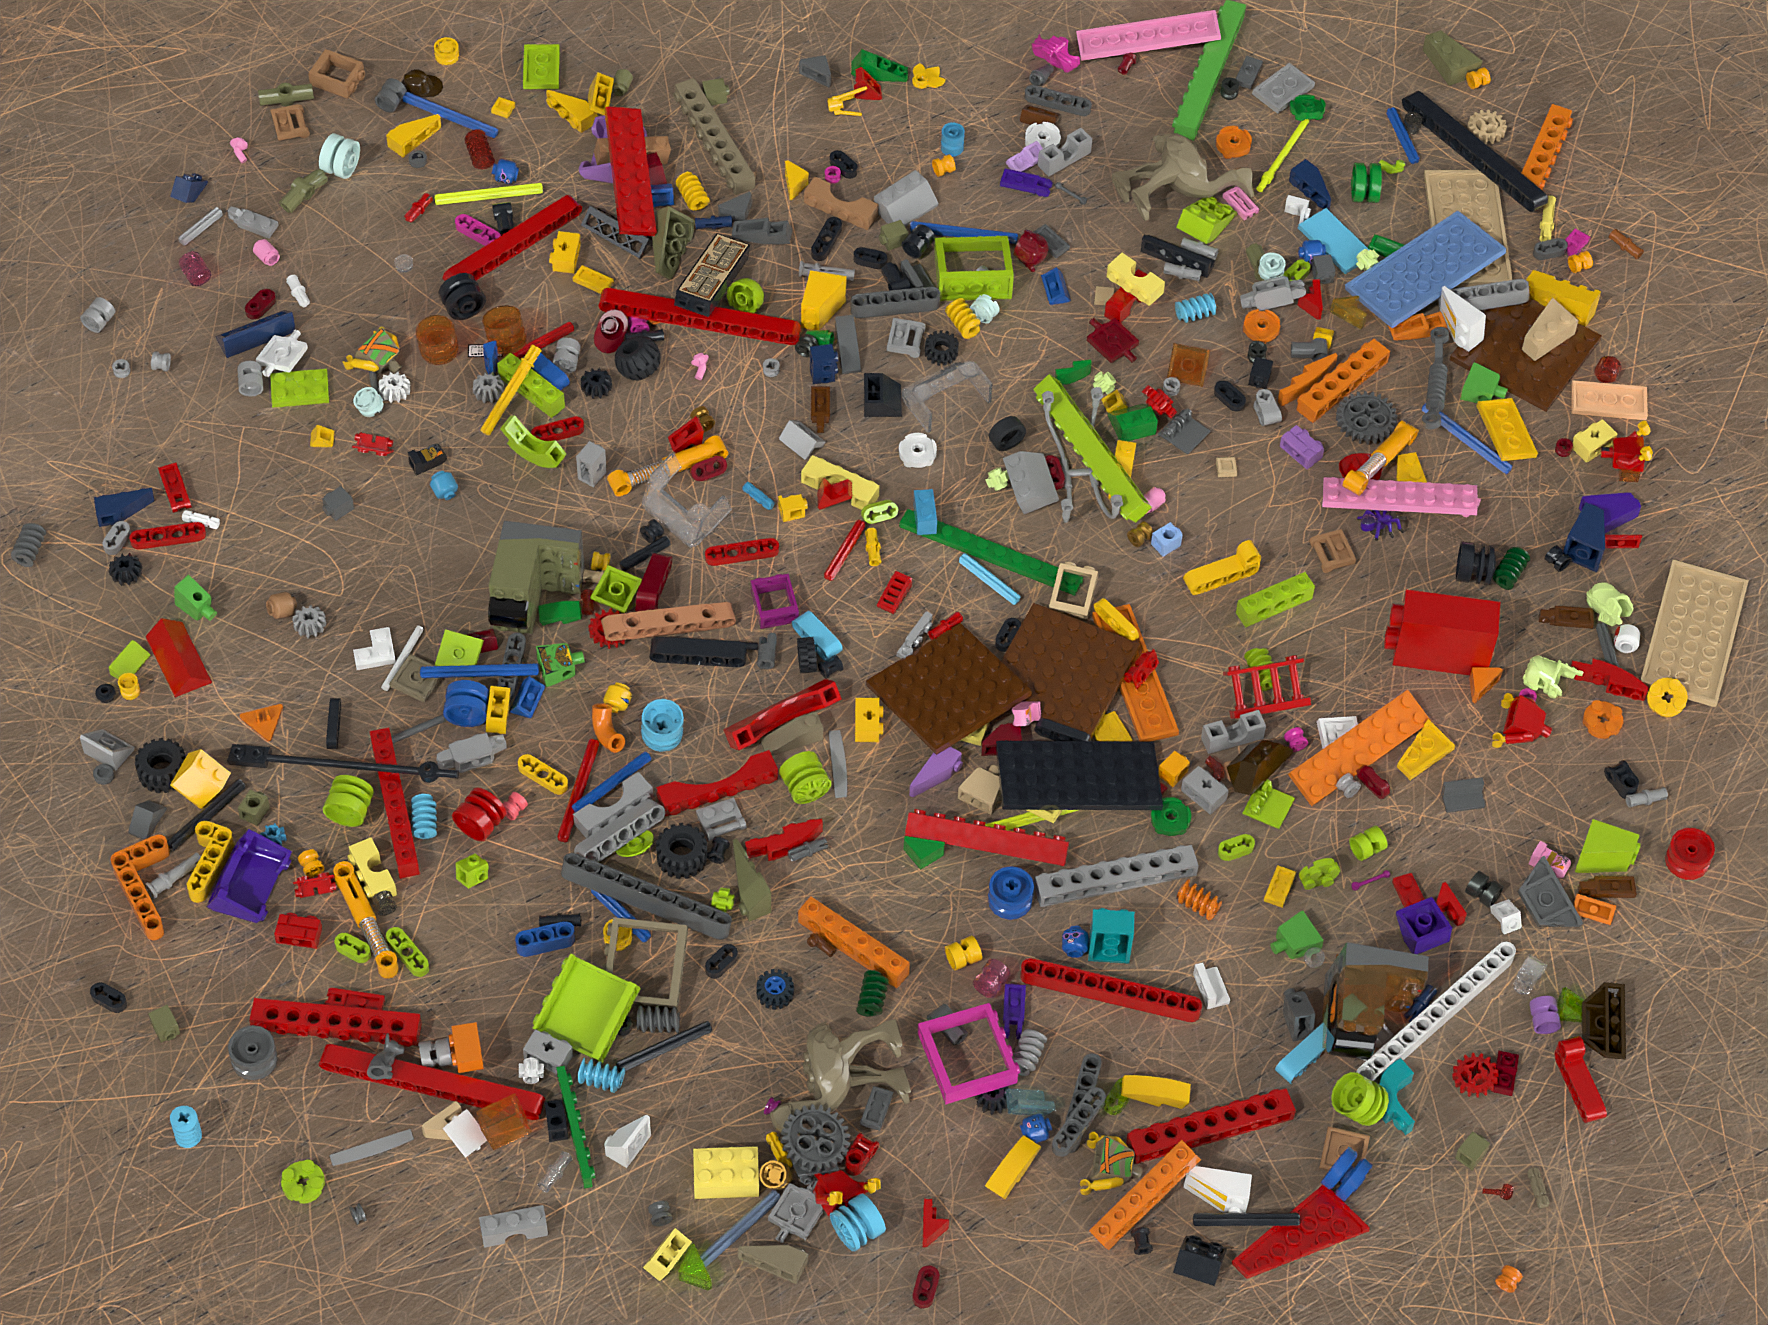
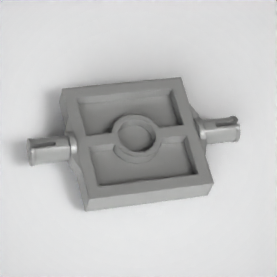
[768,1179,824,1243]

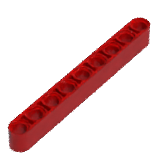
[442,195,583,281]
[1020,958,1202,1023]

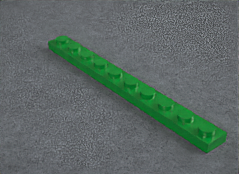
[899,509,1083,596]

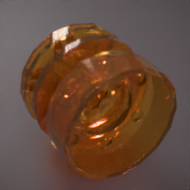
[482,305,527,355]
[416,315,459,365]

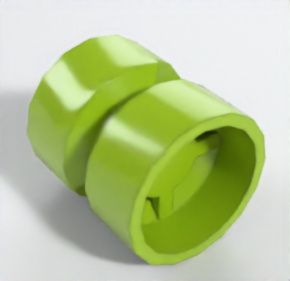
[1349,825,1388,861]

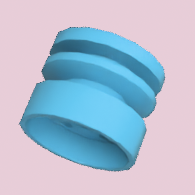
[641,699,684,752]
[830,1194,886,1251]

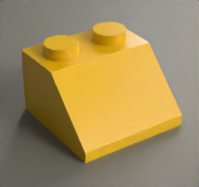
[170,749,231,809]

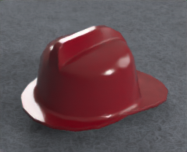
[593,310,628,354]

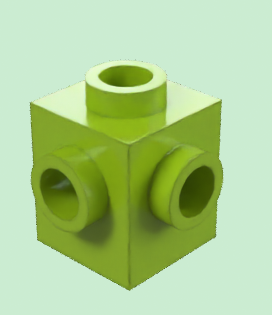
[456,853,489,889]

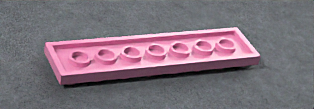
[1076,10,1221,61]
[1322,477,1477,515]

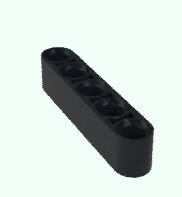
[649,637,747,667]

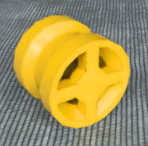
[591,551,610,571]

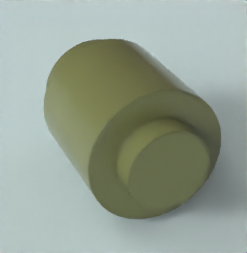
[612,69,633,96]

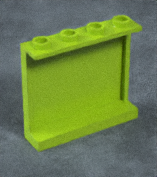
[533,954,641,1064]

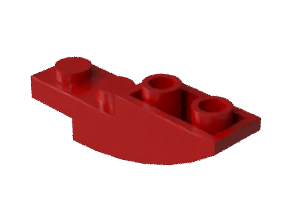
[1570,658,1648,701]
[745,818,823,862]

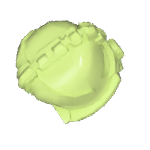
[1586,582,1634,626]
[1523,655,1584,699]

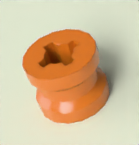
[1495,1265,1523,1293]

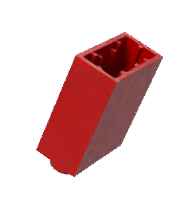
[1384,589,1501,676]

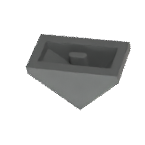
[799,55,831,88]
[718,191,752,222]
[128,800,167,840]

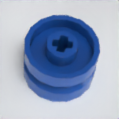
[443,680,490,727]
[988,866,1034,920]
[1320,1146,1373,1202]

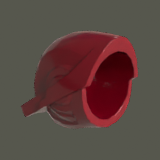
[1013,229,1049,272]

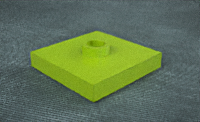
[435,629,484,678]

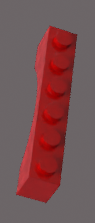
[723,679,842,751]
[656,750,778,817]

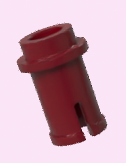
[1117,52,1136,75]

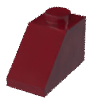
[647,152,667,185]
[981,723,1022,756]

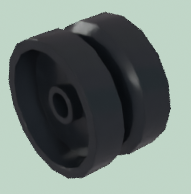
[438,273,486,320]

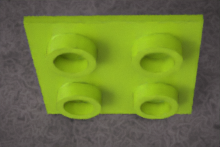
[1242,779,1295,829]

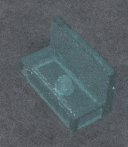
[1005,1089,1055,1116]

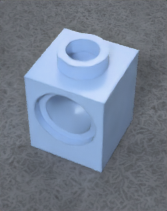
[1151,522,1183,557]

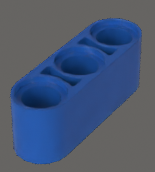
[520,352,570,391]
[515,921,575,957]

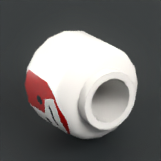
[1614,624,1640,653]

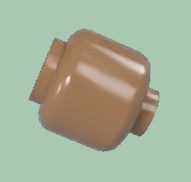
[266,592,297,619]

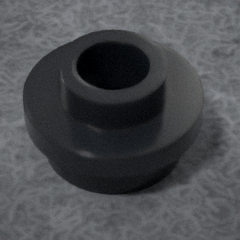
[95,684,116,703]

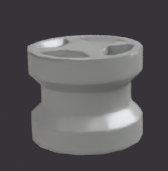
[151,351,171,372]
[1336,773,1361,798]

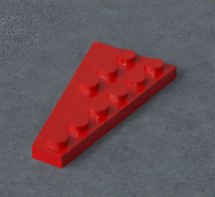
[1232,1185,1370,1279]

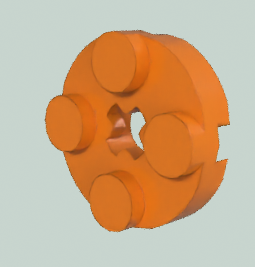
[1216,126,1252,159]
[1243,309,1280,344]
[1582,700,1623,739]

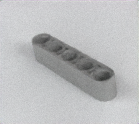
[1438,279,1530,310]
[574,799,665,862]

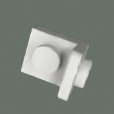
[1284,195,1311,224]
[1490,899,1522,934]

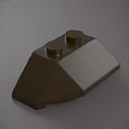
[1227,740,1293,796]
[1581,982,1626,1060]

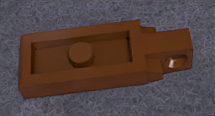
[811,386,830,433]
[1538,606,1594,629]
[1577,876,1637,898]

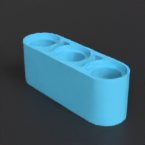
[792,611,843,661]

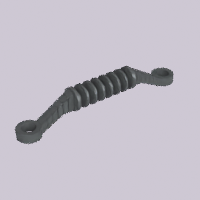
[1422,327,1449,430]

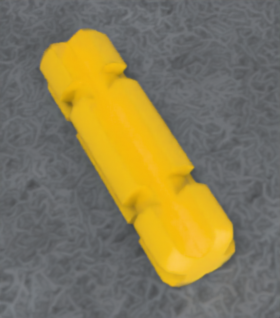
[766,1131,793,1168]

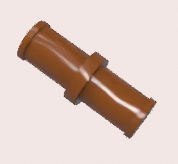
[1608,229,1644,260]

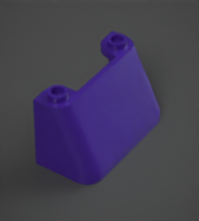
[206,829,292,923]

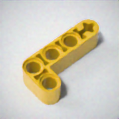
[1183,540,1261,595]
[187,821,234,903]

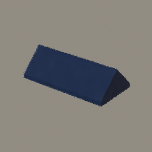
[215,310,295,358]

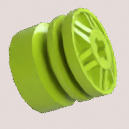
[779,751,831,804]
[323,775,374,827]
[1331,1072,1389,1126]

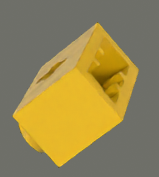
[549,231,581,274]
[486,686,510,734]
[855,698,883,742]

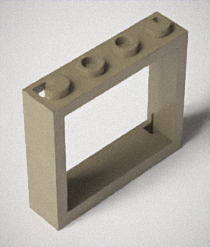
[602,917,688,1011]

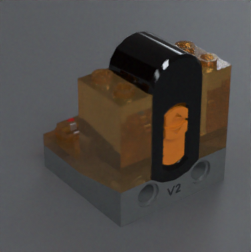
[1322,942,1429,1061]

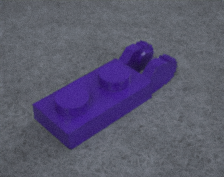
[1000,168,1053,197]
[1003,984,1026,1039]

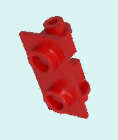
[352,432,394,456]
[1124,649,1159,690]
[293,872,337,899]

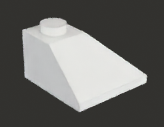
[604,1115,651,1168]

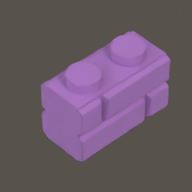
[1280,425,1324,470]

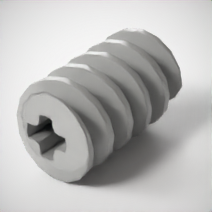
[1012,1029,1047,1076]

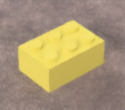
[693,1147,759,1199]

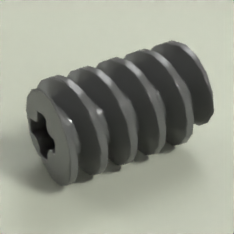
[11,523,46,567]
[637,1006,680,1033]

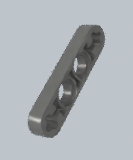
[1024,85,1092,116]
[497,633,526,701]
[1052,1087,1106,1157]

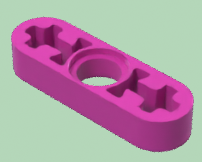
[455,214,501,246]

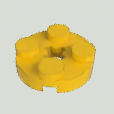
[1647,678,1688,718]

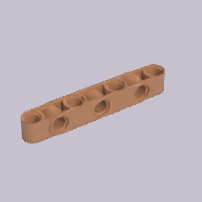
[601,602,736,641]

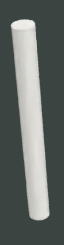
[381,626,424,691]

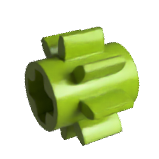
[711,887,735,913]

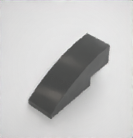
[732,218,792,245]
[835,315,861,374]

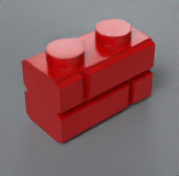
[274,912,322,949]

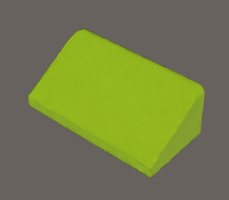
[109,640,150,679]

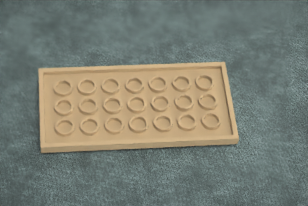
[1424,170,1512,287]
[1640,560,1749,707]

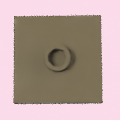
[389,654,441,702]

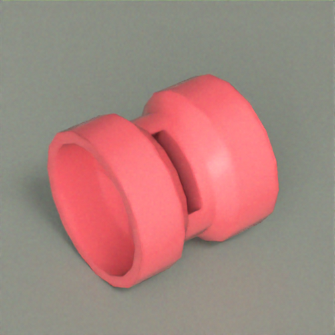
[503,792,528,820]

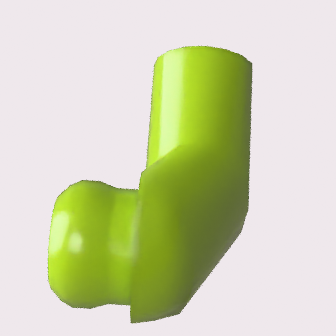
[1379,159,1406,174]

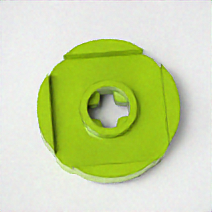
[1299,858,1340,890]
[281,1160,325,1204]

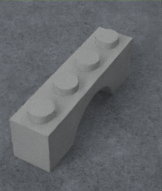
[573,772,653,838]

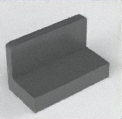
[900,259,934,288]
[1441,777,1485,813]

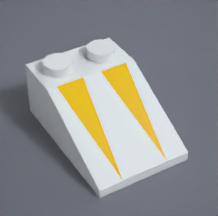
[1440,286,1486,352]
[1184,1166,1252,1213]

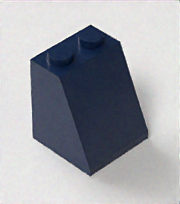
[1563,502,1605,573]

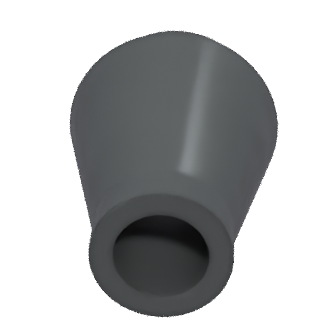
[1029,64,1054,86]

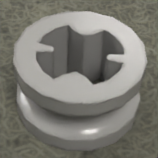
[763,358,780,377]
[112,359,130,378]
[1163,377,1180,396]

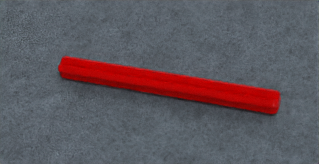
[557,739,599,843]

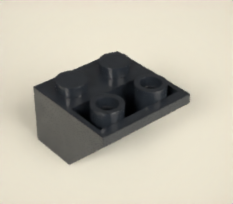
[864,373,902,417]
[1173,1235,1227,1286]

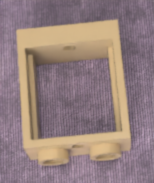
[1049,562,1098,620]

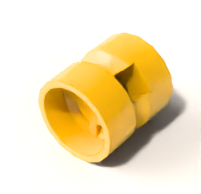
[945,935,982,971]

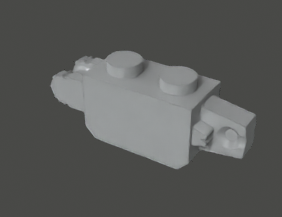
[1240,276,1306,311]
[436,733,507,773]

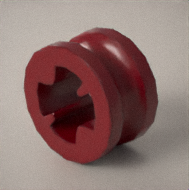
[1555,438,1573,457]

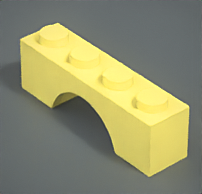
[801,455,880,510]

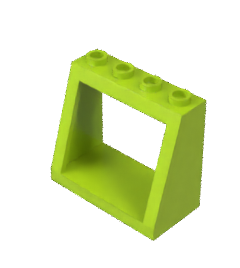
[934,236,1014,301]

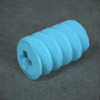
[1175,293,1216,323]
[411,794,437,839]
[578,1057,625,1093]
[170,1106,202,1148]

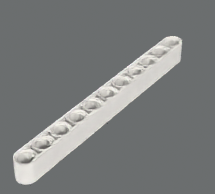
[1356,942,1516,1083]

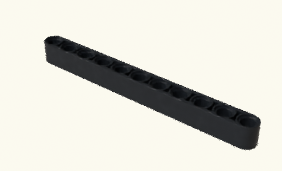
[1402,91,1548,212]

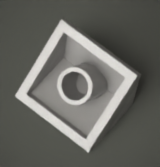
[80,729,135,771]

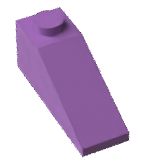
[909,747,963,797]

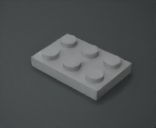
[1252,63,1315,114]

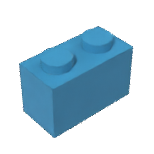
[913,489,937,535]

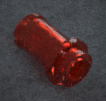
[580,589,594,615]

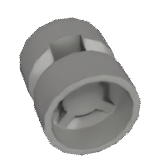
[80,297,115,333]
[553,338,581,373]
[237,361,263,397]
[419,1038,452,1068]

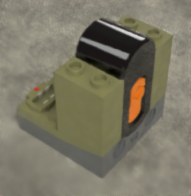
[488,521,584,634]

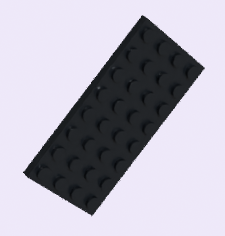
[995,741,1163,810]

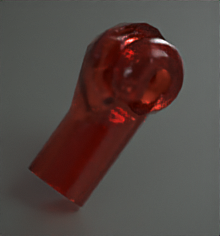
[1205,756,1225,782]

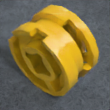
[434,37,459,65]
[603,919,632,951]

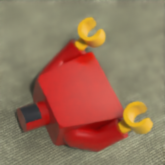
[1600,420,1653,472]
[1492,693,1552,748]
[813,1170,881,1217]

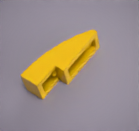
[1121,1075,1191,1109]
[985,1135,1041,1199]

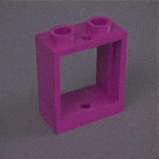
[750,573,799,629]

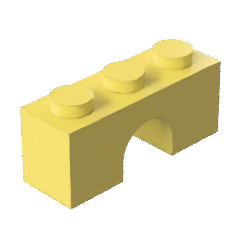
[1107,253,1165,306]
[347,838,397,905]

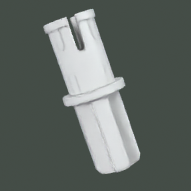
[286,275,310,307]

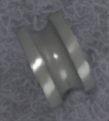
[349,1203,367,1225]

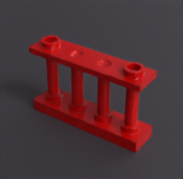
[1223,655,1311,719]

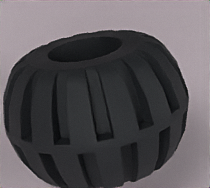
[615,336,661,381]

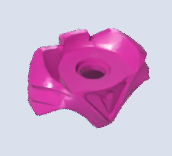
[1031,34,1080,73]

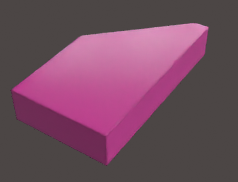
[1565,228,1590,257]

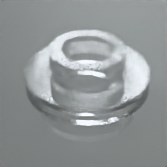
[1304,947,1325,968]

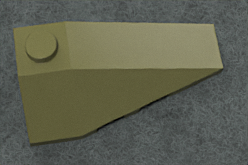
[652,206,695,280]
[733,838,771,922]

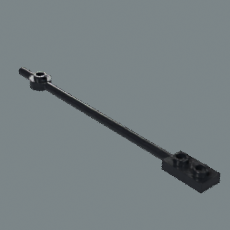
[227,744,459,783]

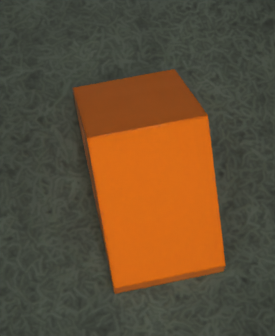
[1469,668,1503,704]

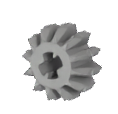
[472,372,504,404]
[292,604,326,638]

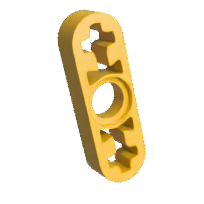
[1094,598,1139,641]
[518,754,568,795]

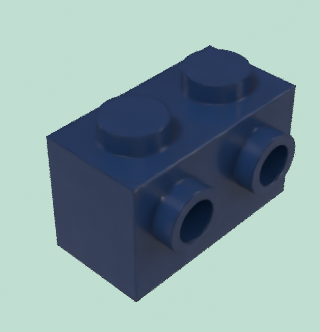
[810,344,838,384]

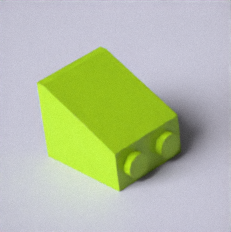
[1575,819,1641,873]

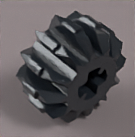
[580,367,612,399]
[109,553,142,586]
[975,1086,1011,1115]

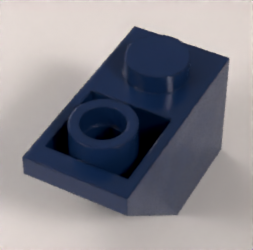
[170,173,208,203]

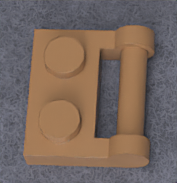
[271,104,310,141]
[1309,529,1356,573]

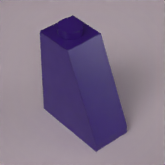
[1579,492,1641,533]

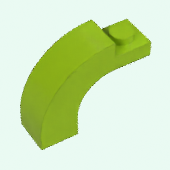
[500,415,567,468]

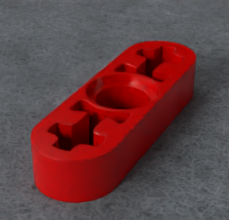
[531,416,584,441]

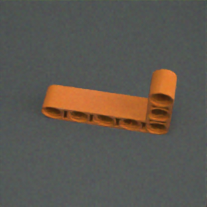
[110,834,170,940]

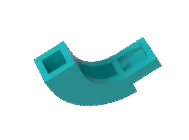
[1379,1058,1415,1135]

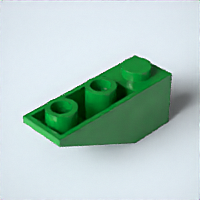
[851,49,908,82]

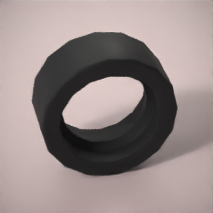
[988,416,1026,451]

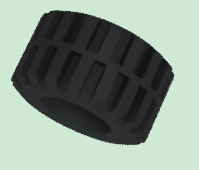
[135,738,186,793]
[656,823,707,879]

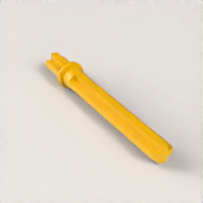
[480,345,542,436]

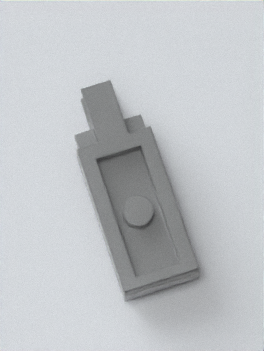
[227,206,279,239]
[896,612,933,659]

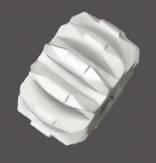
[378,372,410,403]

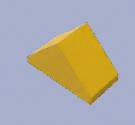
[785,160,809,200]

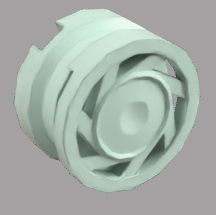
[1258,253,1285,280]
[970,294,1000,324]
[353,387,384,417]

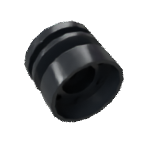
[1455,541,1496,586]

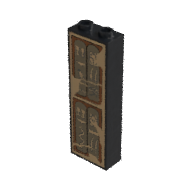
[674,233,750,317]

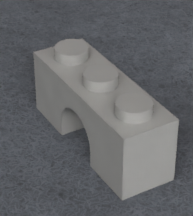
[1038,128,1092,177]
[1201,710,1266,754]
[479,1205,548,1248]

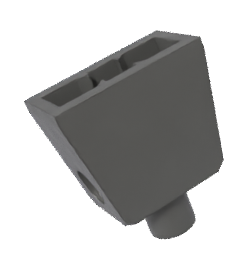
[1283,988,1315,1042]

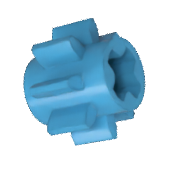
[260,823,287,846]

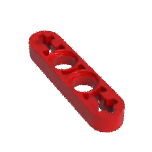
[129,522,206,550]
[705,538,779,566]

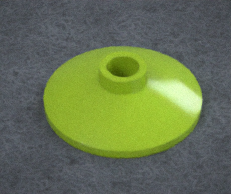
[616,830,654,857]

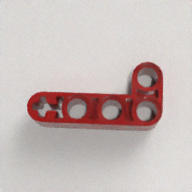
[1554,1036,1607,1123]

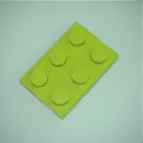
[523,44,560,89]
[270,369,329,408]

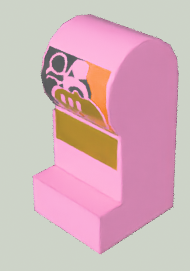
[1012,701,1041,726]
[1529,841,1571,878]

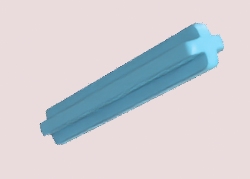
[959,553,1021,605]

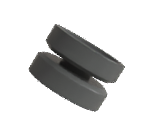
[228,1025,278,1081]

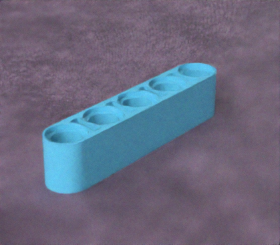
[1275,1006,1359,1084]

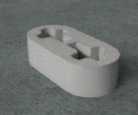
[102,521,131,555]

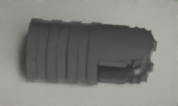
[757,632,777,669]

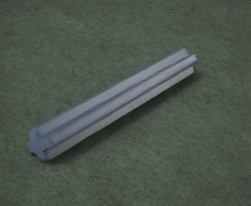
[698,1190,781,1267]

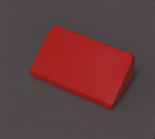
[1605,535,1642,548]

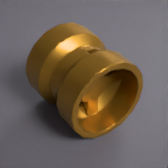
[690,406,715,432]
[1127,521,1153,547]

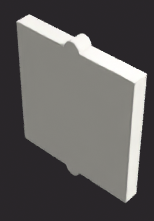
[443,1109,490,1158]

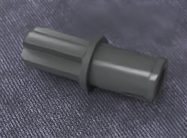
[788,837,828,861]

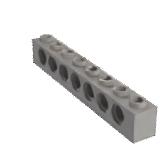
[1034,845,1199,907]

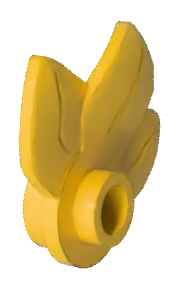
[912,63,945,89]

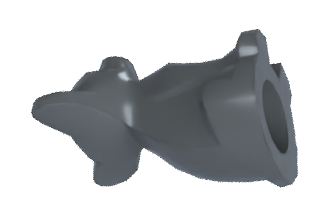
[367,1033,405,1080]

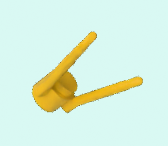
[827,86,867,116]

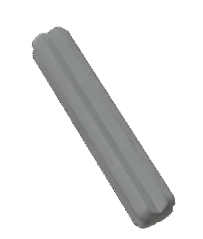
[178,207,223,246]

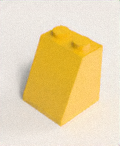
[801,270,847,330]

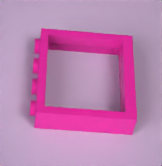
[918,1003,1020,1105]

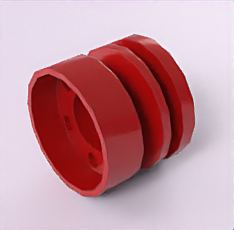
[452,787,507,842]

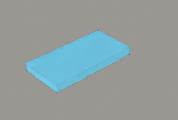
[1298,208,1369,274]

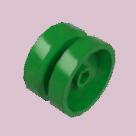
[1351,162,1382,203]

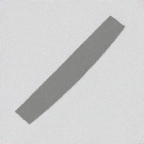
[828,730,847,798]
[329,1129,414,1166]

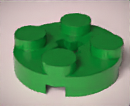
[1290,95,1326,121]
[1151,797,1191,836]

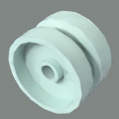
[319,133,360,179]

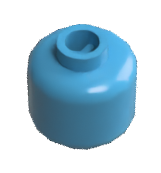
[430,471,458,500]

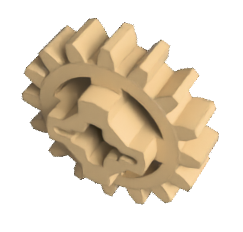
[1467,110,1507,144]

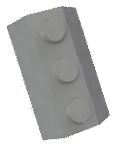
[874,170,939,227]
[1003,451,1059,514]

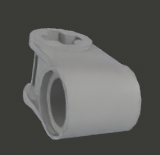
[1253,389,1282,426]

